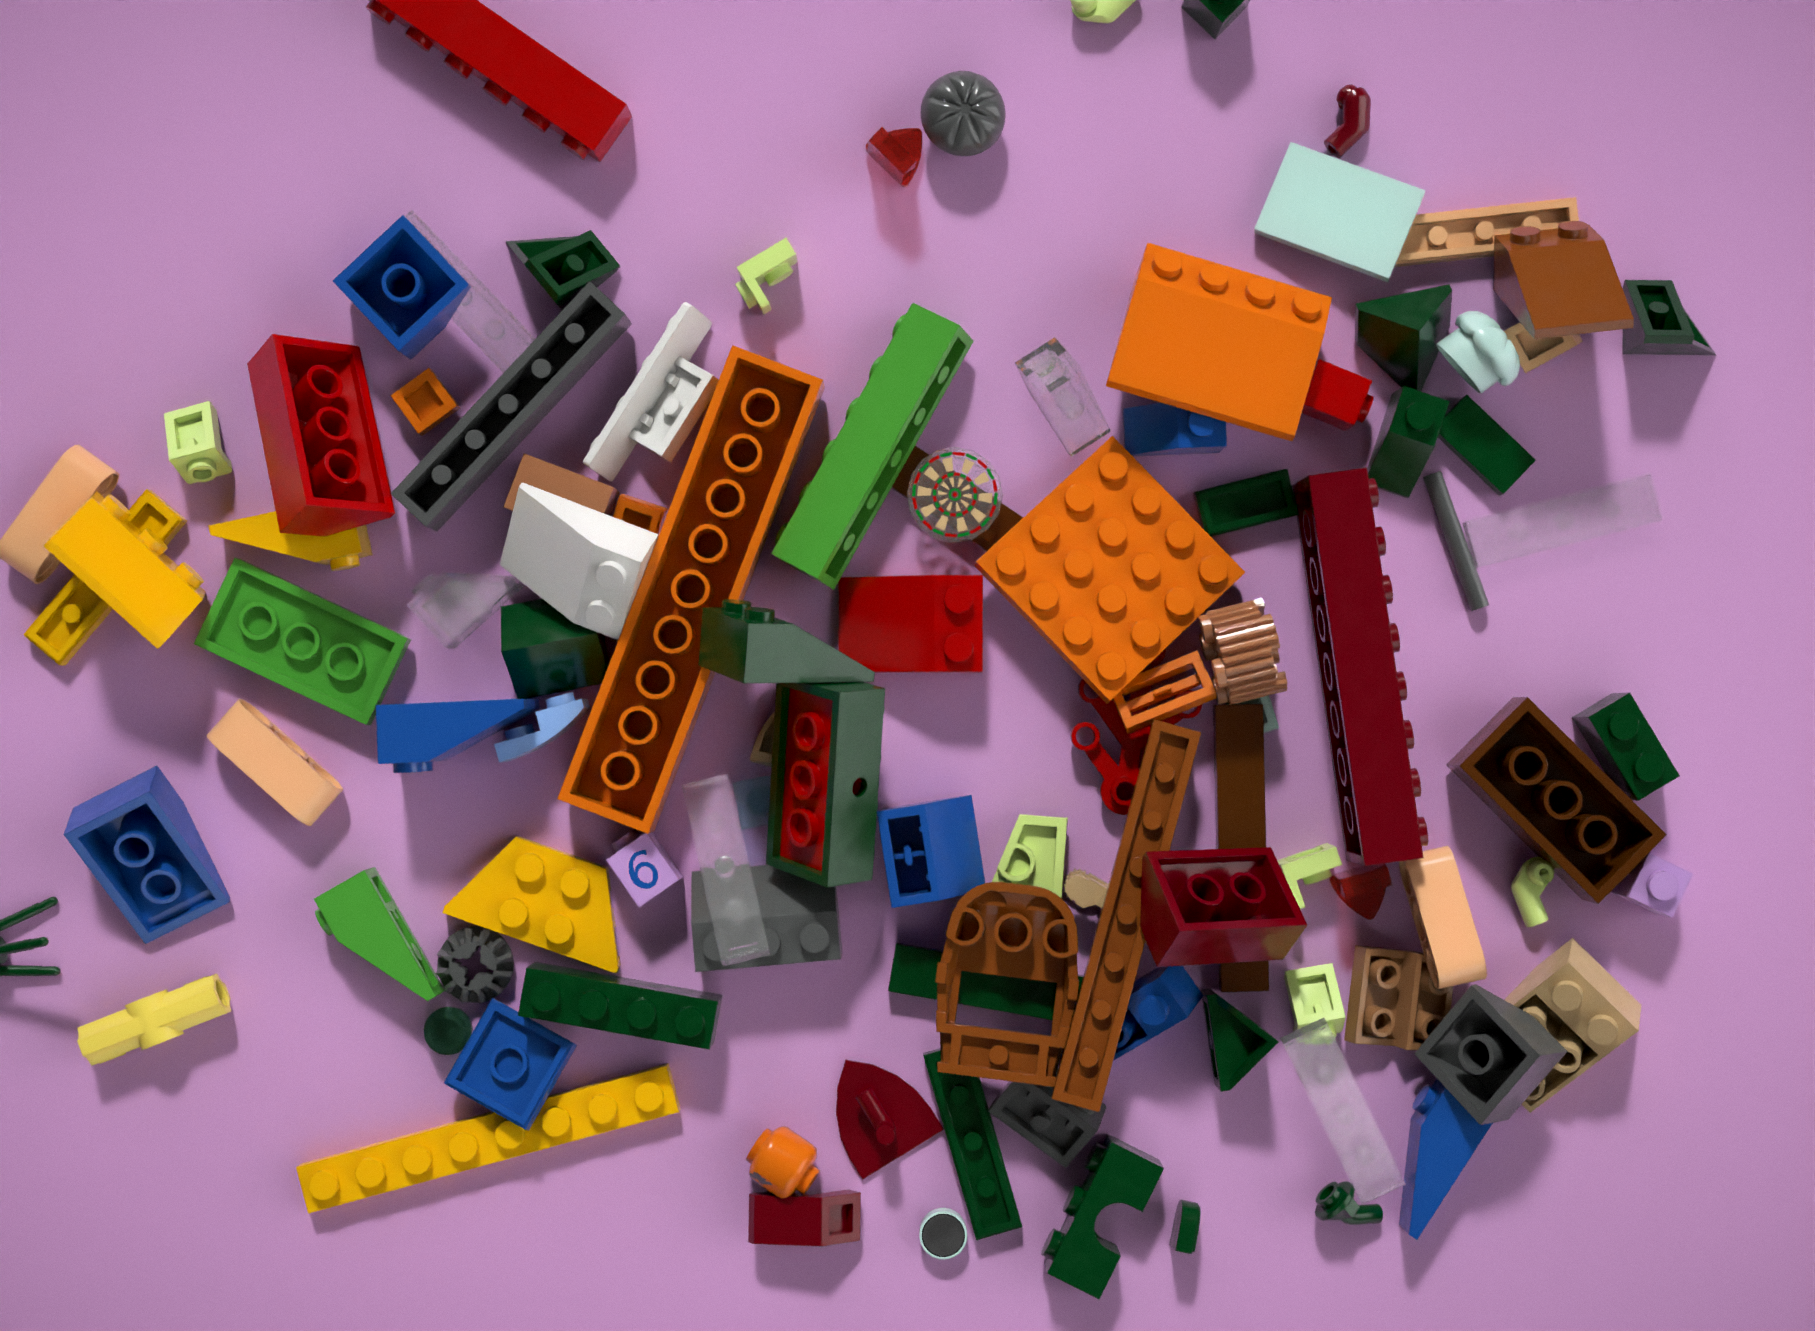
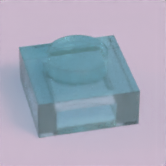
[733,775,771,830]

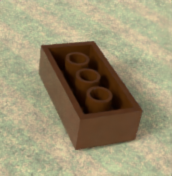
[1446,697,1667,904]

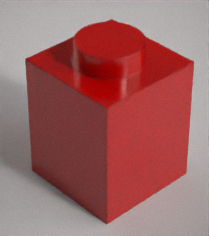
[1302,359,1374,431]

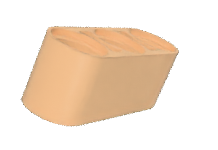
[0,444,119,584]
[206,698,343,826]
[1399,846,1487,989]

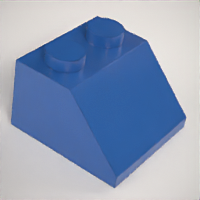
[333,215,471,360]

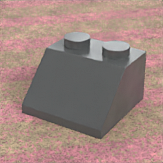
[1415,984,1567,1125]

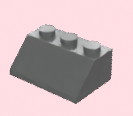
[691,865,842,972]

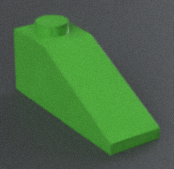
[314,867,445,1001]

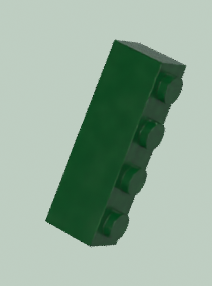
[518,962,723,1050]

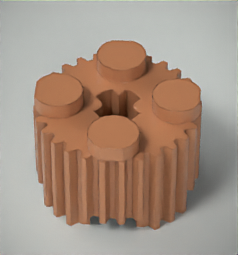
[1198,598,1288,705]

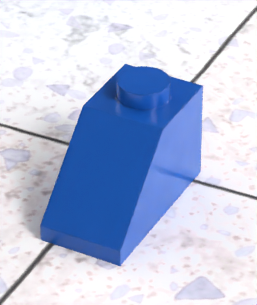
[1123,403,1227,456]

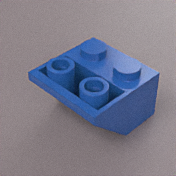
[877,795,985,908]

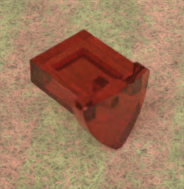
[865,127,922,187]
[1329,864,1392,920]

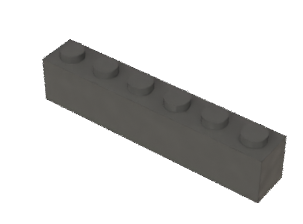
[390,281,632,531]

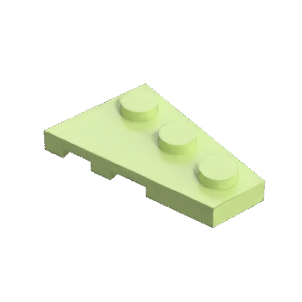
[992,814,1068,899]

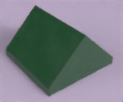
[501,599,609,699]

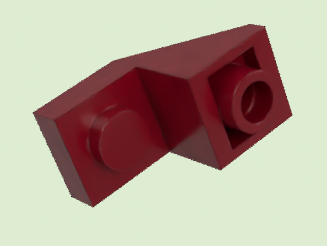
[748,1189,861,1247]

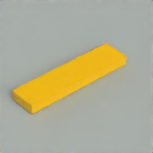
[23,489,187,666]

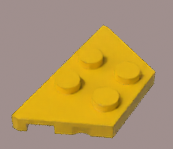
[442,836,621,973]

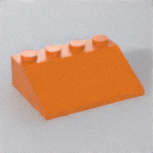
[1106,242,1332,442]

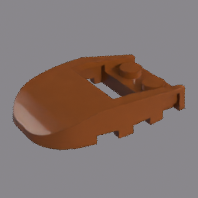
[935,882,1079,1087]

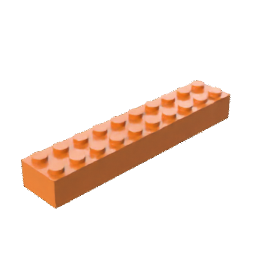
[557,345,825,834]

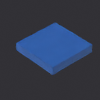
[444,998,577,1131]

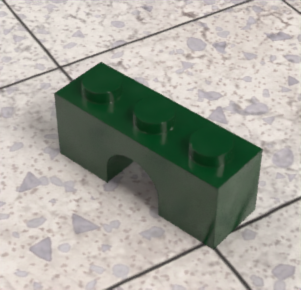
[1041,1134,1164,1299]

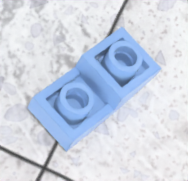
[494,692,591,763]

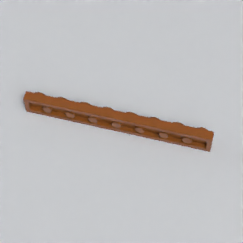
[1051,719,1201,1112]

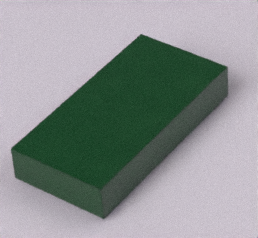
[1438,395,1536,496]
[1193,469,1299,537]

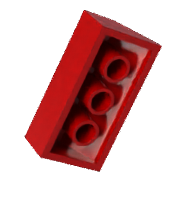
[247,334,395,537]

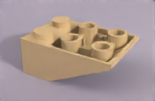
[1504,938,1641,1113]

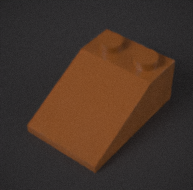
[1493,221,1634,339]

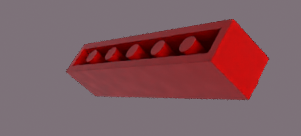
[366,0,632,162]

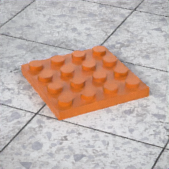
[974,436,1245,704]

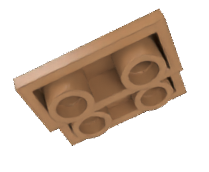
[1344,945,1454,1050]

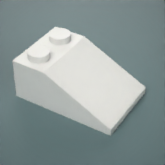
[500,482,658,640]

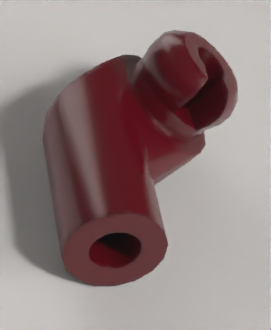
[1324,84,1371,158]

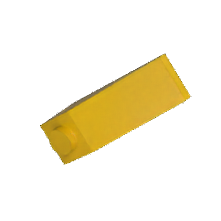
[208,511,373,571]

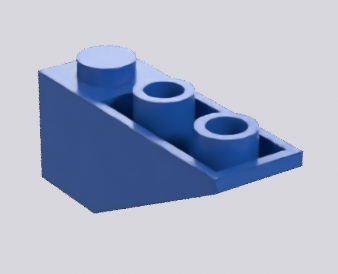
[1060,966,1204,1061]

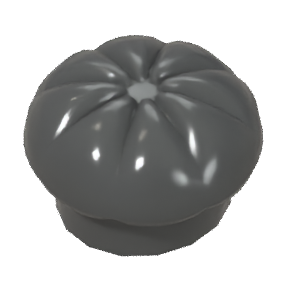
[921,71,1006,156]

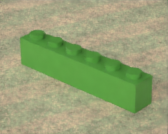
[771,302,974,590]

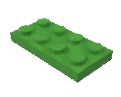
[194,557,412,725]

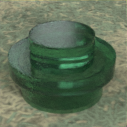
[424,1006,473,1055]

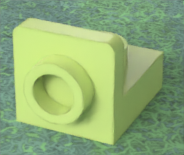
[735,238,798,315]
[164,401,232,484]
[1277,843,1342,909]
[1284,963,1346,1043]

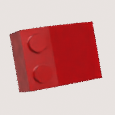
[839,575,983,673]

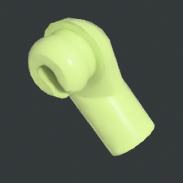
[1070,0,1136,23]
[1511,857,1555,927]

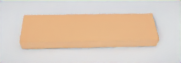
[1395,197,1579,267]

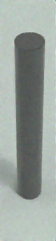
[1423,471,1489,611]

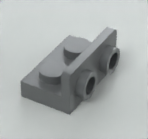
[988,1069,1106,1168]

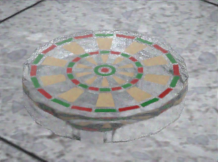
[907,447,1003,544]

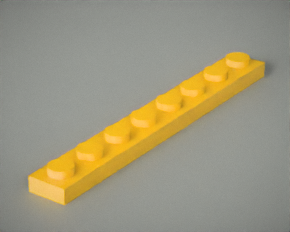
[296,1063,681,1214]

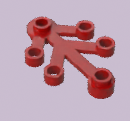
[1070,649,1202,815]

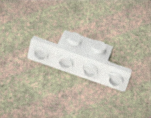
[583,302,719,481]

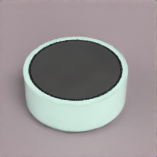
[919,1208,967,1259]

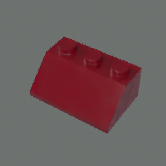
[1140,847,1307,967]

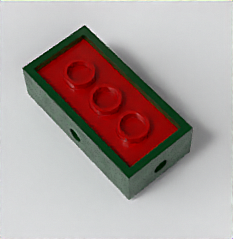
[766,682,885,888]

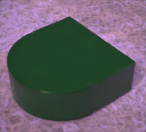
[1169,1199,1201,1254]

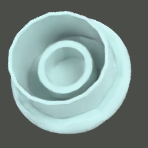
[1436,311,1520,393]

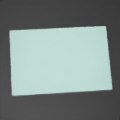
[1254,142,1426,282]

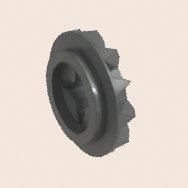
[436,926,514,1003]

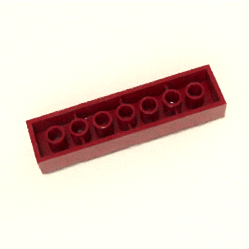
[1292,467,1428,866]

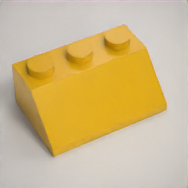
[44,491,206,649]

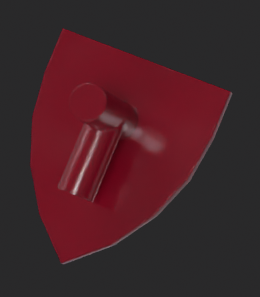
[836,1059,944,1180]

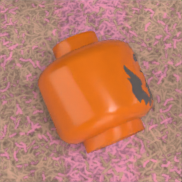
[746,1126,820,1198]

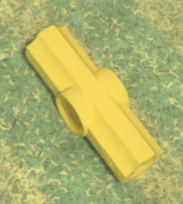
[77,974,231,1066]

